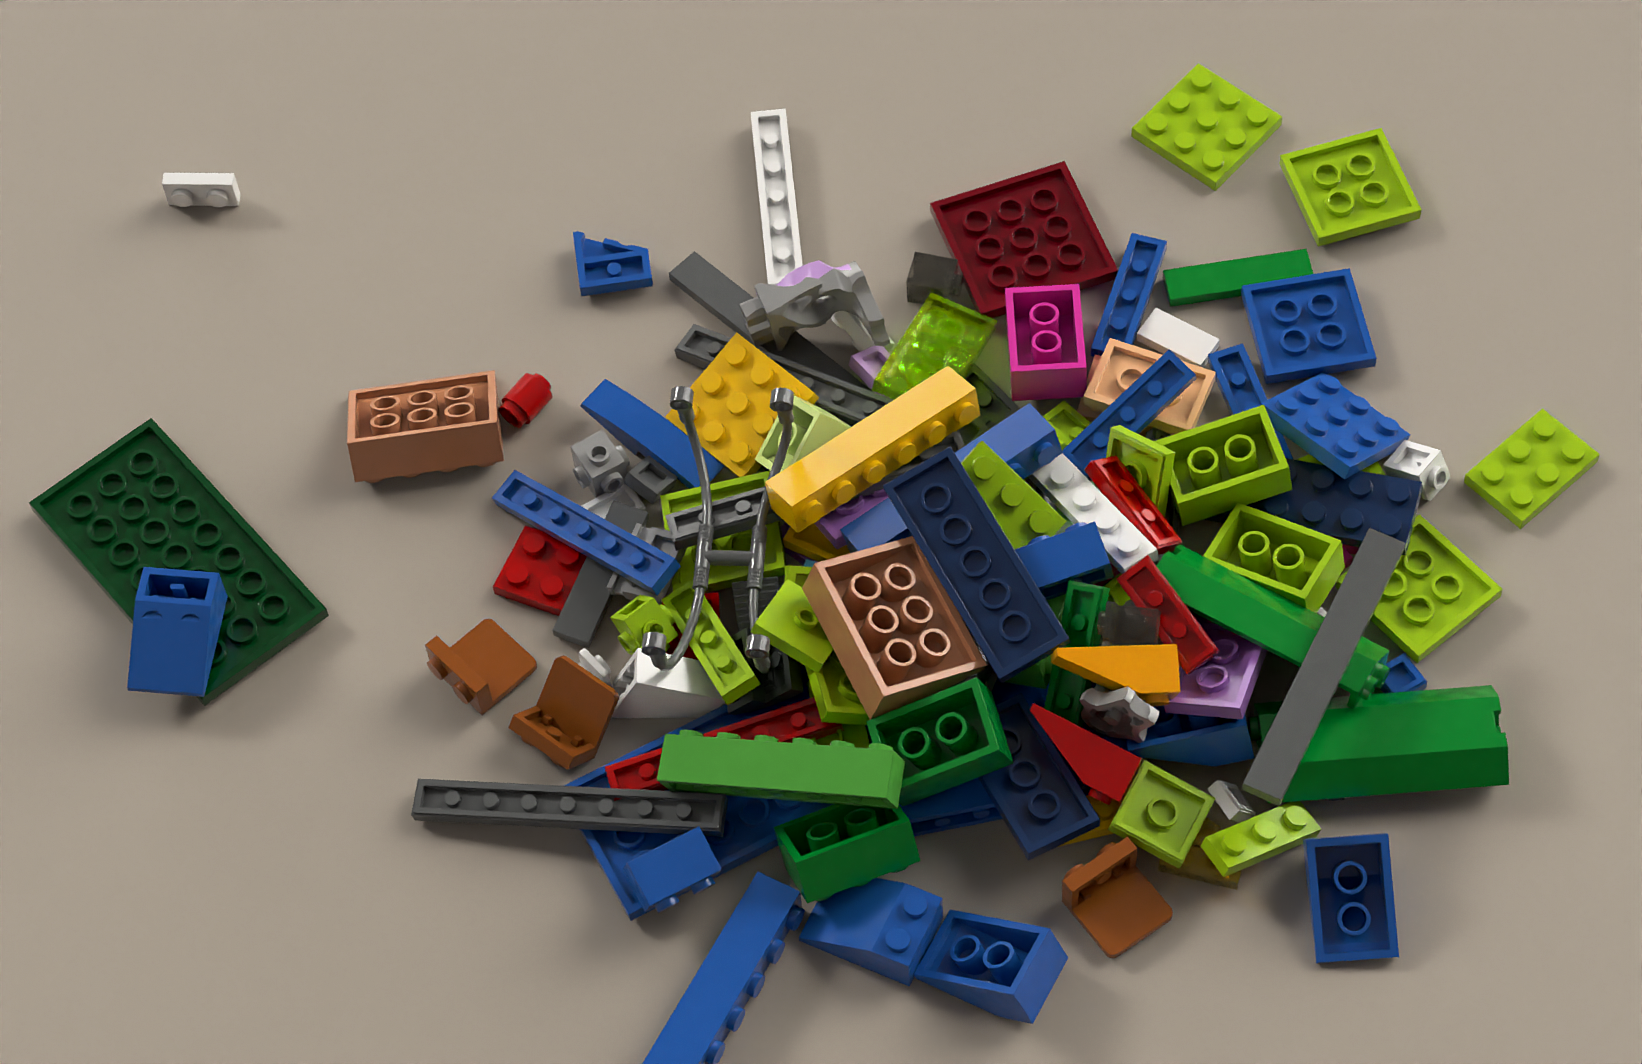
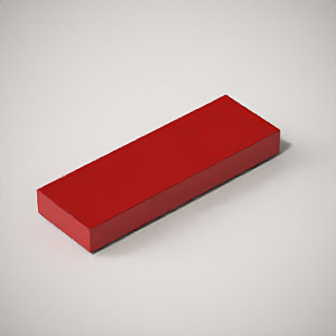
[1084,456,1182,555]
[1116,555,1220,675]

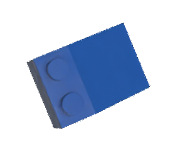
[1126,705,1255,767]
[1303,833,1399,963]
[799,878,943,987]
[914,909,1068,1024]

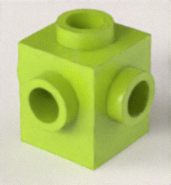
[610,595,678,655]

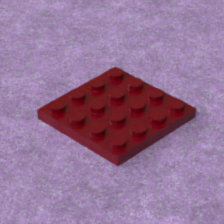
[930,161,1118,322]

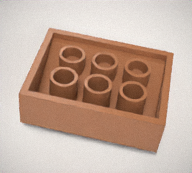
[347,370,504,483]
[802,536,987,719]

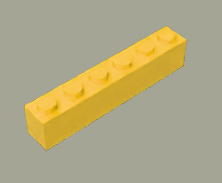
[765,366,980,533]

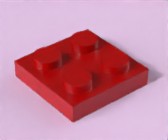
[493,525,587,616]

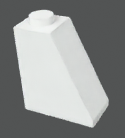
[612,648,726,718]

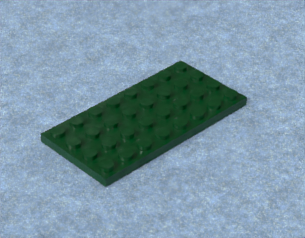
[29,418,329,706]

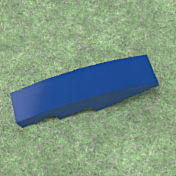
[580,379,724,489]

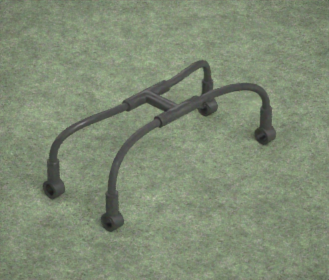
[641,386,794,674]

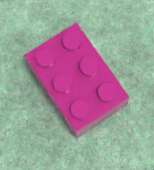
[1005,284,1087,401]

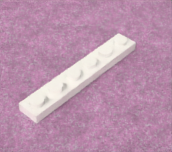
[751,109,803,285]
[1028,453,1159,574]

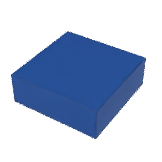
[1380,653,1427,693]

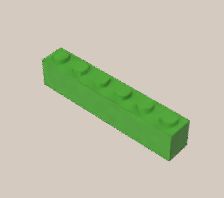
[657,730,905,809]

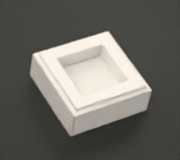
[1208,780,1256,823]

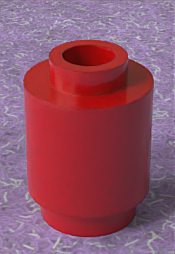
[499,373,553,428]

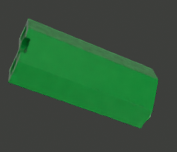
[1157,544,1391,709]
[1248,685,1509,803]

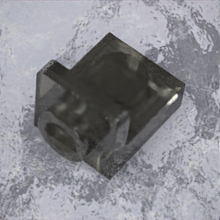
[1097,601,1161,646]

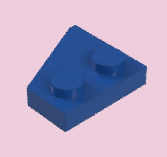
[573,231,653,296]

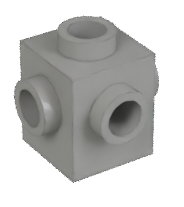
[570,430,630,498]

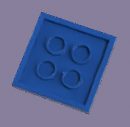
[1241,268,1377,384]
[1260,372,1411,479]

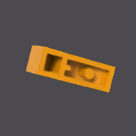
[1051,644,1180,706]

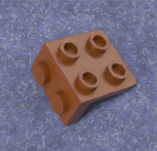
[425,619,537,715]
[508,655,619,770]
[1062,836,1173,958]

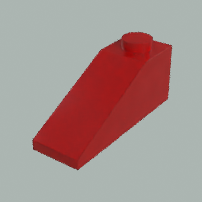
[1030,703,1143,806]

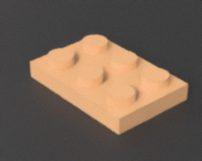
[1083,338,1216,434]

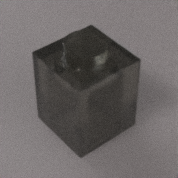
[906,252,963,310]

